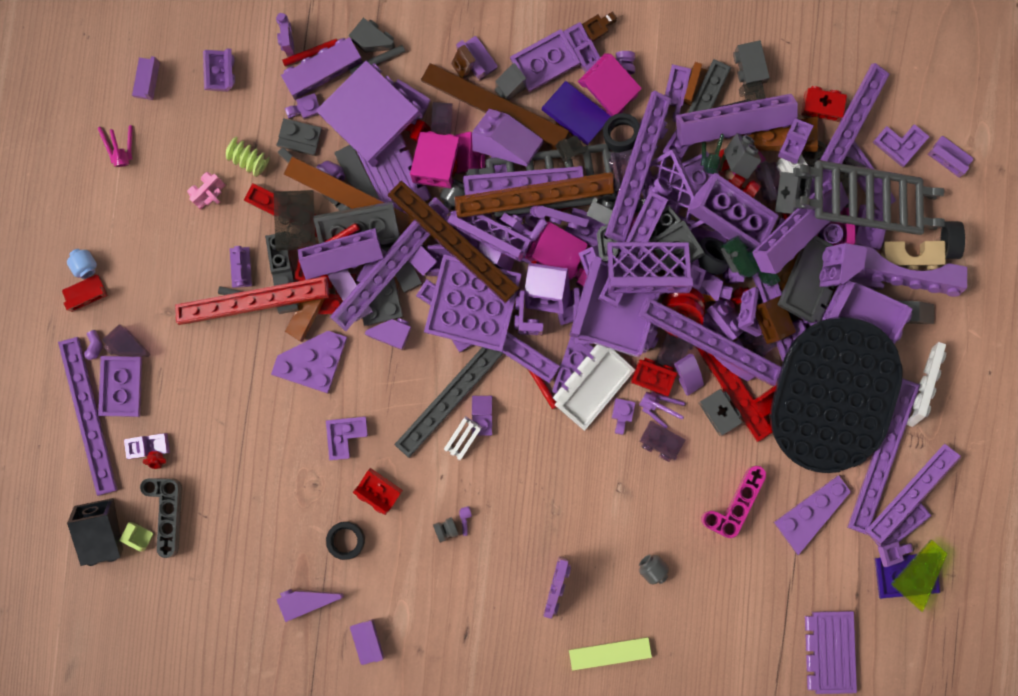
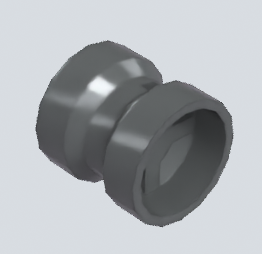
[433,517,459,543]

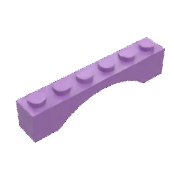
[853,244,967,297]

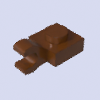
[582,12,617,42]

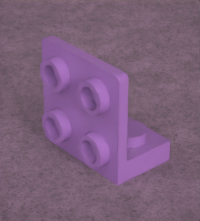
[515,290,543,335]

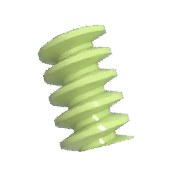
[225,136,270,177]

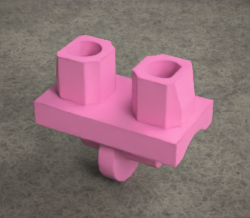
[187,172,225,210]

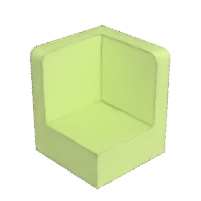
[119,522,154,552]

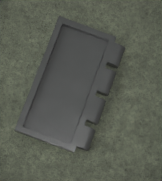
[778,236,836,323]

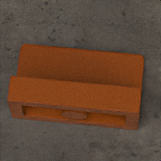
[683,62,708,106]

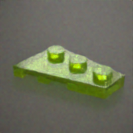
[891,540,947,612]

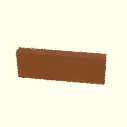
[285,289,330,342]

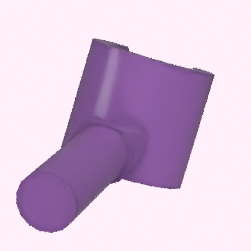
[459,506,472,536]

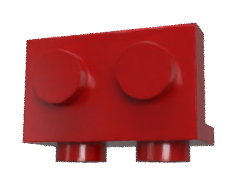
[631,358,678,397]
[353,468,403,515]

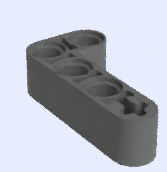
[140,478,182,558]

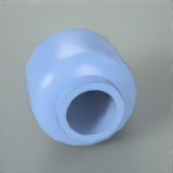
[67,249,97,279]

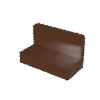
[755,296,796,344]

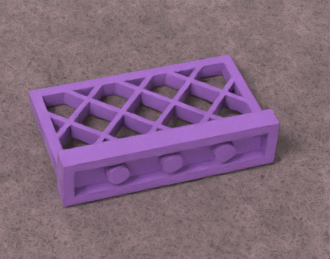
[641,149,704,231]
[607,242,693,293]

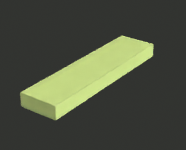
[569,637,652,671]

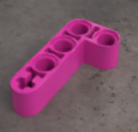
[701,466,766,538]

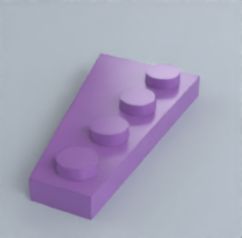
[773,475,851,555]

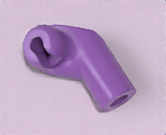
[84,330,103,360]

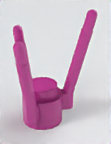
[98,125,133,167]

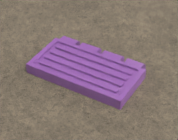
[357,134,432,213]
[805,611,857,694]

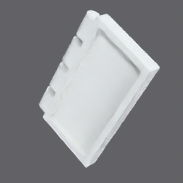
[553,345,635,431]

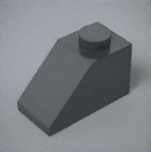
[495,63,526,101]
[899,301,934,324]

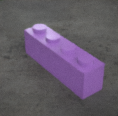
[281,37,363,100]
[298,228,383,280]

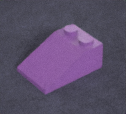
[472,109,543,166]

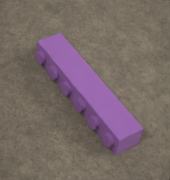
[676,94,798,145]
[752,181,849,274]

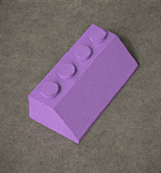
[687,173,779,253]

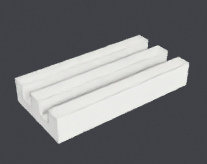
[444,416,482,460]

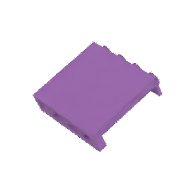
[316,61,423,167]
[569,256,663,357]
[821,279,913,344]

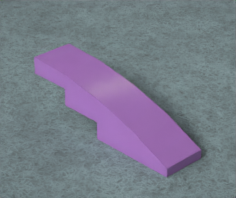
[563,22,601,73]

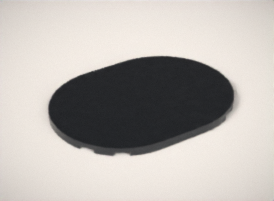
[770,316,903,473]

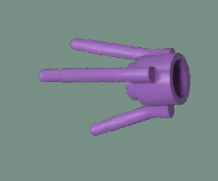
[639,391,685,429]

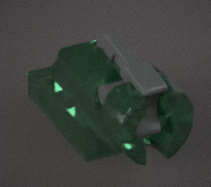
[721,236,781,286]

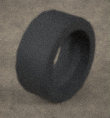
[603,113,640,153]
[940,221,965,259]
[698,237,730,275]
[326,522,365,560]

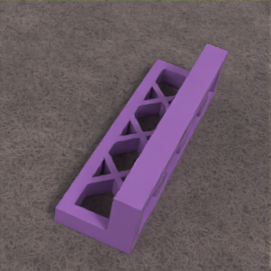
[447,214,532,262]

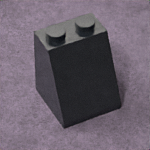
[67,498,123,566]

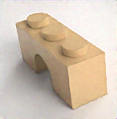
[881,241,946,271]

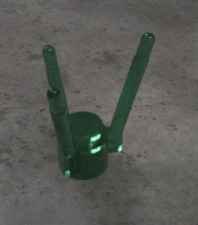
[700,134,726,174]

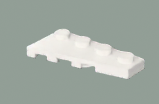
[906,342,947,427]

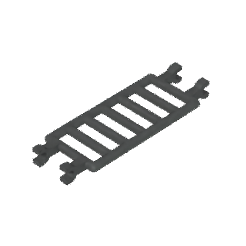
[466,144,632,217]
[793,160,945,235]

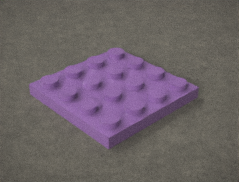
[424,254,521,352]

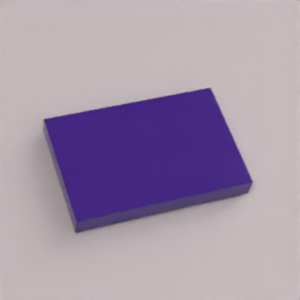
[541,81,612,146]
[874,552,940,599]

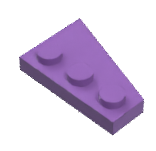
[552,337,594,394]

